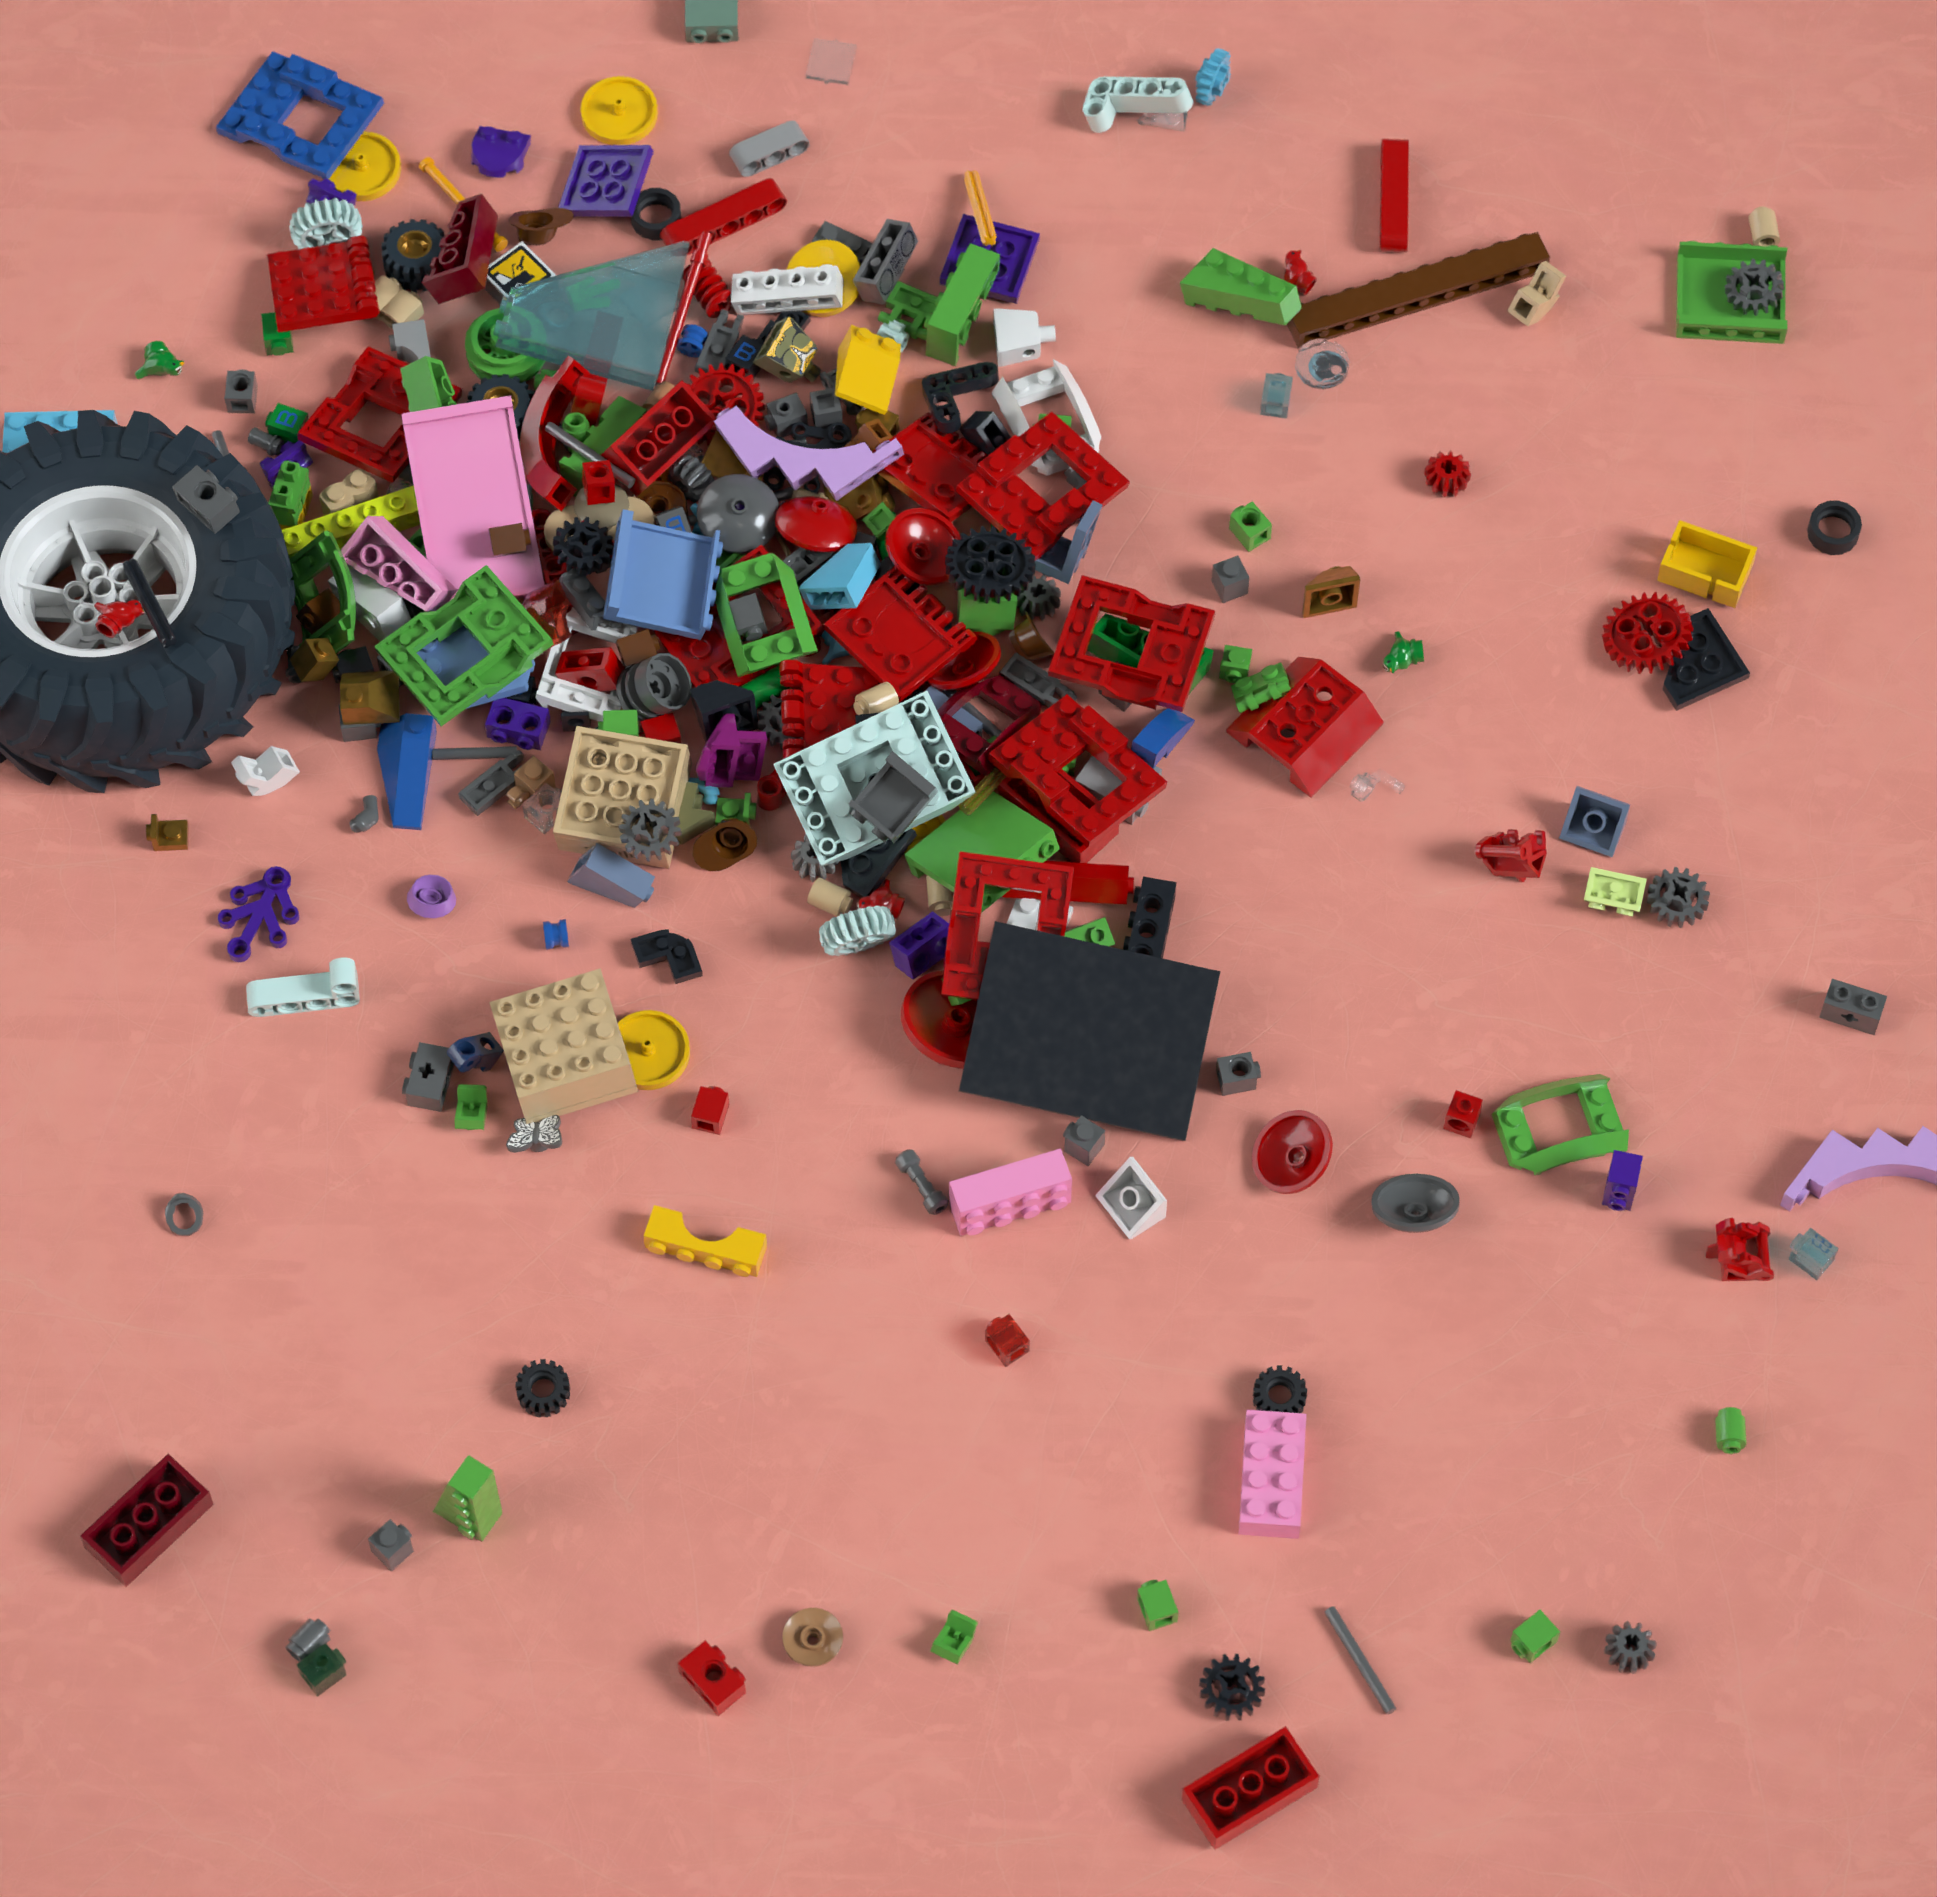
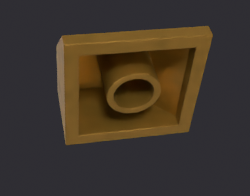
[1302,566,1360,618]
[340,671,400,725]

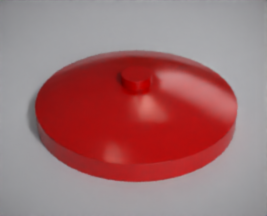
[901,970,978,1069]

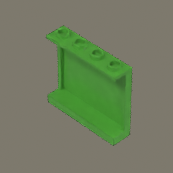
[1676,241,1788,344]
[904,787,1060,913]

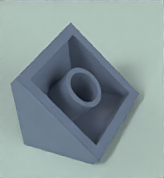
[1559,786,1631,857]

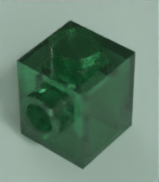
[296,1643,347,1697]

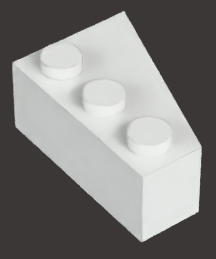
[328,564,411,642]

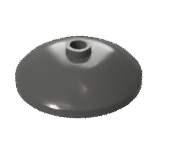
[697,474,779,554]
[1372,1174,1460,1233]

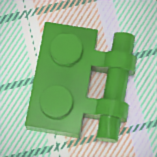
[878,281,937,340]
[1231,662,1291,713]

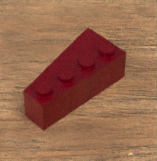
[422,193,498,304]

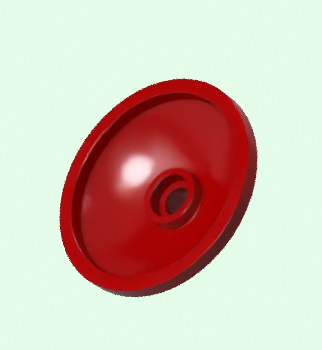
[775,496,858,552]
[886,508,960,585]
[925,631,1001,690]
[1252,1110,1333,1194]

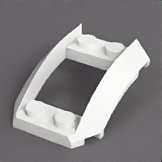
[992,359,1102,476]
[535,607,637,721]

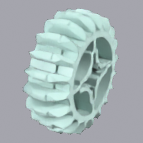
[289,198,363,249]
[819,906,896,956]

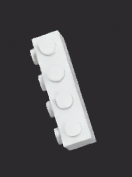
[731,264,844,315]

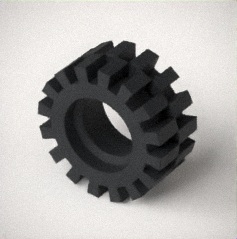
[515,1359,570,1417]
[1253,1365,1307,1413]

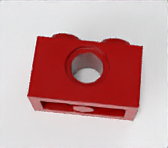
[555,647,625,692]
[677,1640,746,1716]

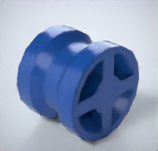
[676,324,708,358]
[543,919,569,950]

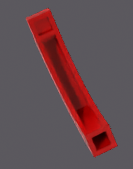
[520,356,590,512]

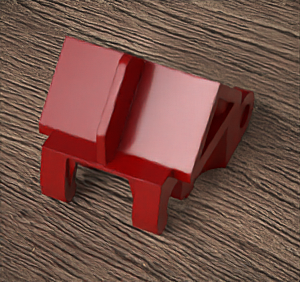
[1475,829,1547,882]
[1705,1218,1774,1281]

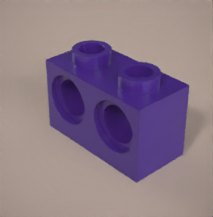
[485,698,550,751]
[889,911,949,980]
[1602,1150,1643,1211]

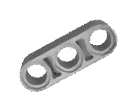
[729,121,810,177]

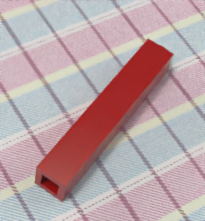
[1002,861,1134,905]

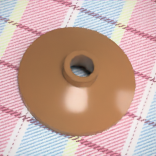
[782,1608,843,1667]

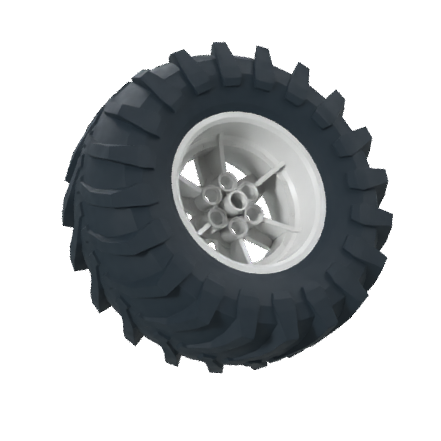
[0,410,295,793]

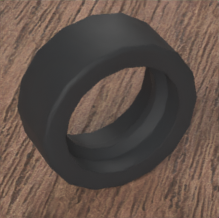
[631,188,681,240]
[1807,500,1862,555]

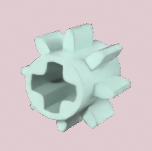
[877,320,909,353]

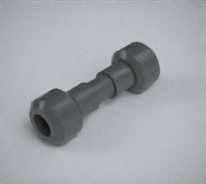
[895,1149,949,1215]

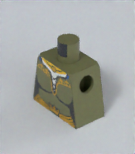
[753,316,821,383]

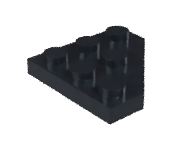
[1663,608,1750,711]
[840,829,917,898]

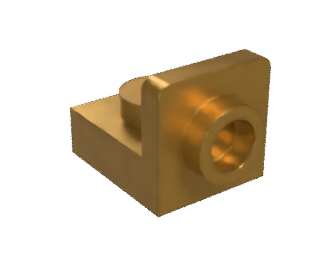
[146,814,189,851]

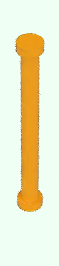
[419,157,508,252]

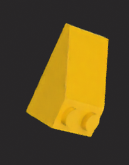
[835,324,901,415]

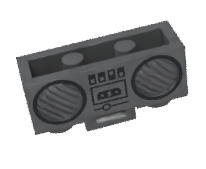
[853,219,918,305]

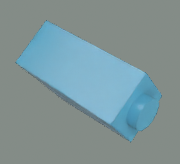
[799,543,881,610]

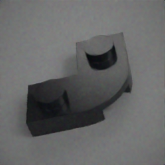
[631,929,703,984]

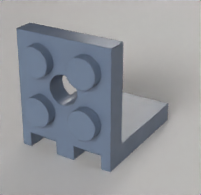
[1034,501,1103,584]

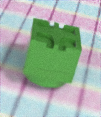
[957,588,1017,636]

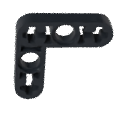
[922,362,999,433]

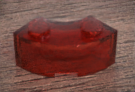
[522,580,572,649]

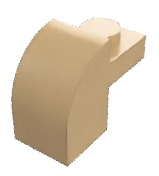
[1507,261,1566,326]

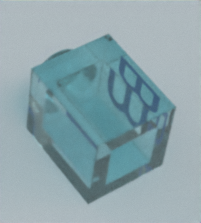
[1260,373,1293,419]
[1789,1228,1839,1280]

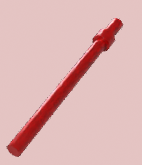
[653,231,712,385]

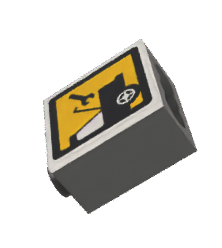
[485,242,558,313]

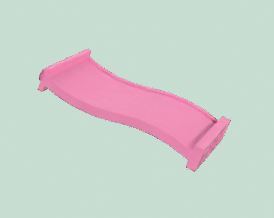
[401,396,545,602]

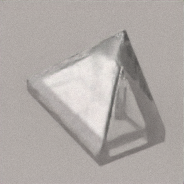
[1137,111,1188,132]

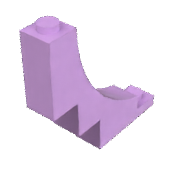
[714,406,904,501]
[1780,1126,1937,1211]

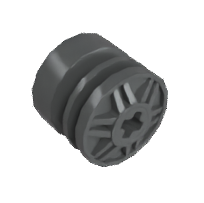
[616,653,692,722]

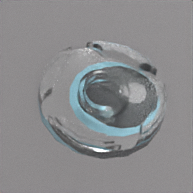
[1295,339,1350,389]

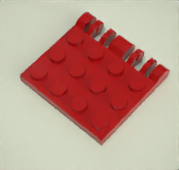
[267,236,380,332]
[872,412,987,522]
[824,566,977,702]
[779,660,881,759]

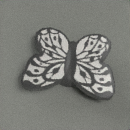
[506,1115,562,1153]

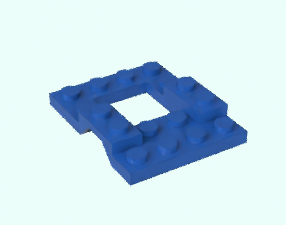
[216,51,384,179]

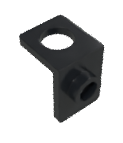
[561,710,591,732]

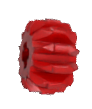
[1424,450,1471,498]

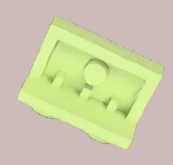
[1584,867,1647,916]

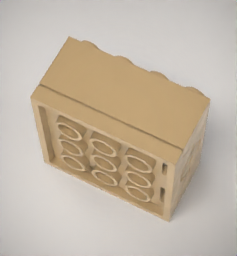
[553,726,692,869]
[489,968,638,1124]

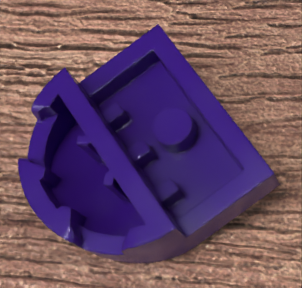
[471,126,531,178]

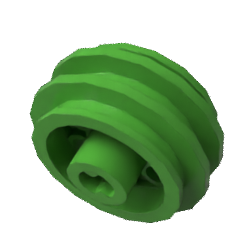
[465,307,547,383]

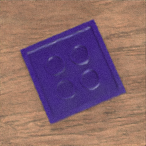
[558,145,654,217]
[940,214,1040,304]

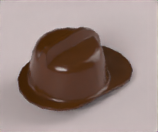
[509,208,574,245]
[1009,611,1054,661]
[693,818,757,871]

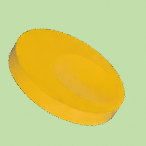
[581,76,658,145]
[329,131,401,201]
[786,240,861,317]
[618,1010,690,1090]

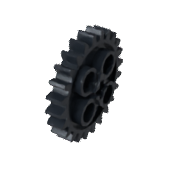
[945,526,1036,603]

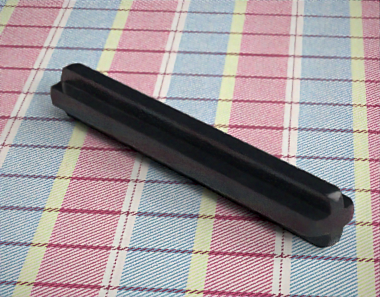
[123,558,177,648]

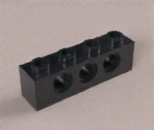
[1123,876,1177,958]

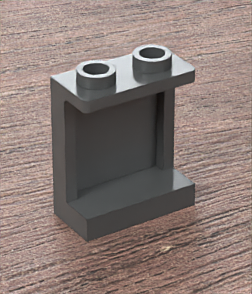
[848,751,938,844]

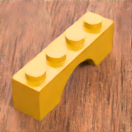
[643,1205,767,1277]

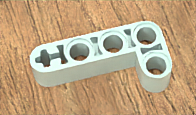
[1083,77,1193,133]
[246,958,360,1017]

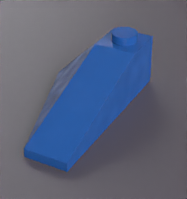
[377,713,437,830]

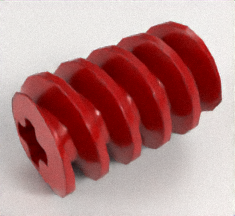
[680,259,732,318]

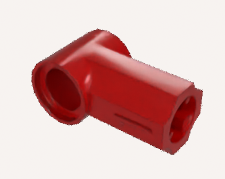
[757,769,787,811]

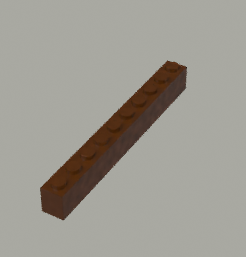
[1287,232,1550,349]

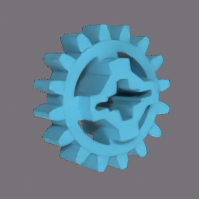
[1195,48,1231,106]

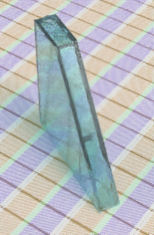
[493,241,690,391]

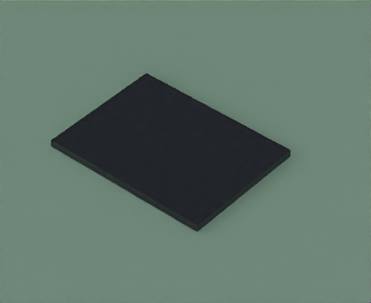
[958,921,1221,1141]

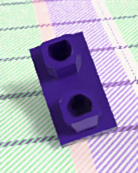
[306,178,356,206]
[260,441,313,489]

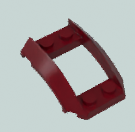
[937,675,1041,777]

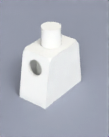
[993,309,1056,367]

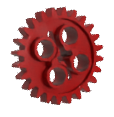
[686,363,765,446]
[1602,592,1693,674]

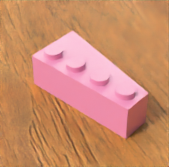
[341,516,458,611]

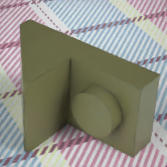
[676,782,715,845]

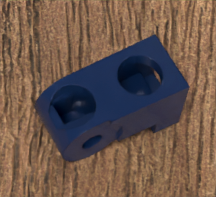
[447,1032,504,1072]

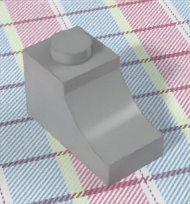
[389,319,431,363]

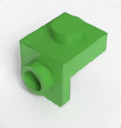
[454,1084,488,1130]
[930,1610,978,1664]

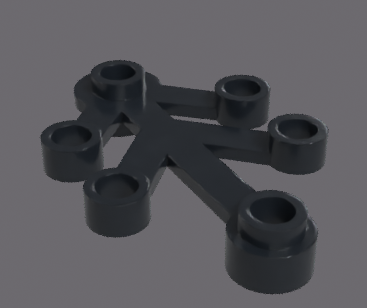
[763,422,852,494]

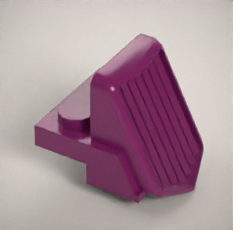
[695,713,767,788]

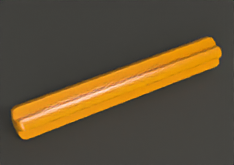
[964,170,997,246]

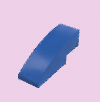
[1131,708,1195,768]

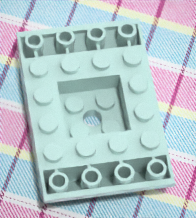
[773,691,976,866]

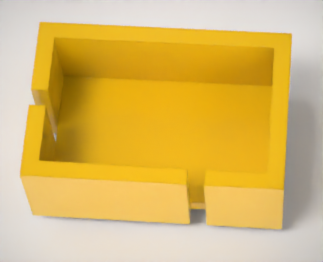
[1657,520,1758,608]

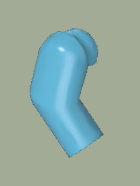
[688,777,720,804]

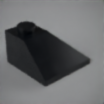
[690,680,758,743]

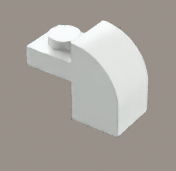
[231,746,300,796]

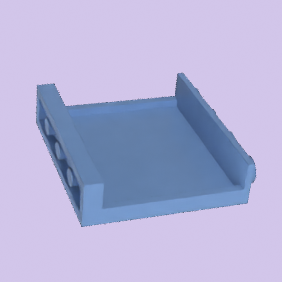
[603,509,723,640]

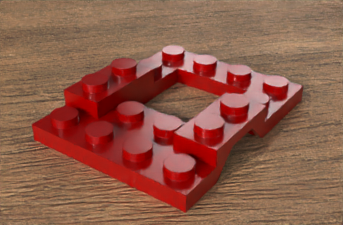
[298,346,462,483]
[956,411,1130,561]
[652,544,824,688]
[1048,575,1215,712]
[987,694,1168,848]
[941,851,1074,1000]

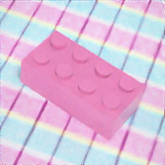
[949,1148,1072,1236]
[1239,1410,1306,1539]

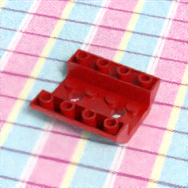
[1226,657,1384,798]

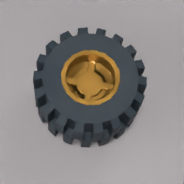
[381,219,445,293]
[467,374,534,441]

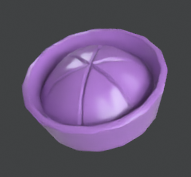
[407,874,456,918]

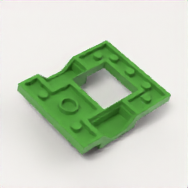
[374,565,554,726]

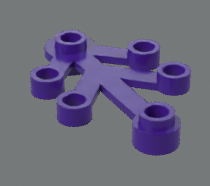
[218,866,300,962]

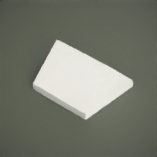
[1095,1157,1167,1239]

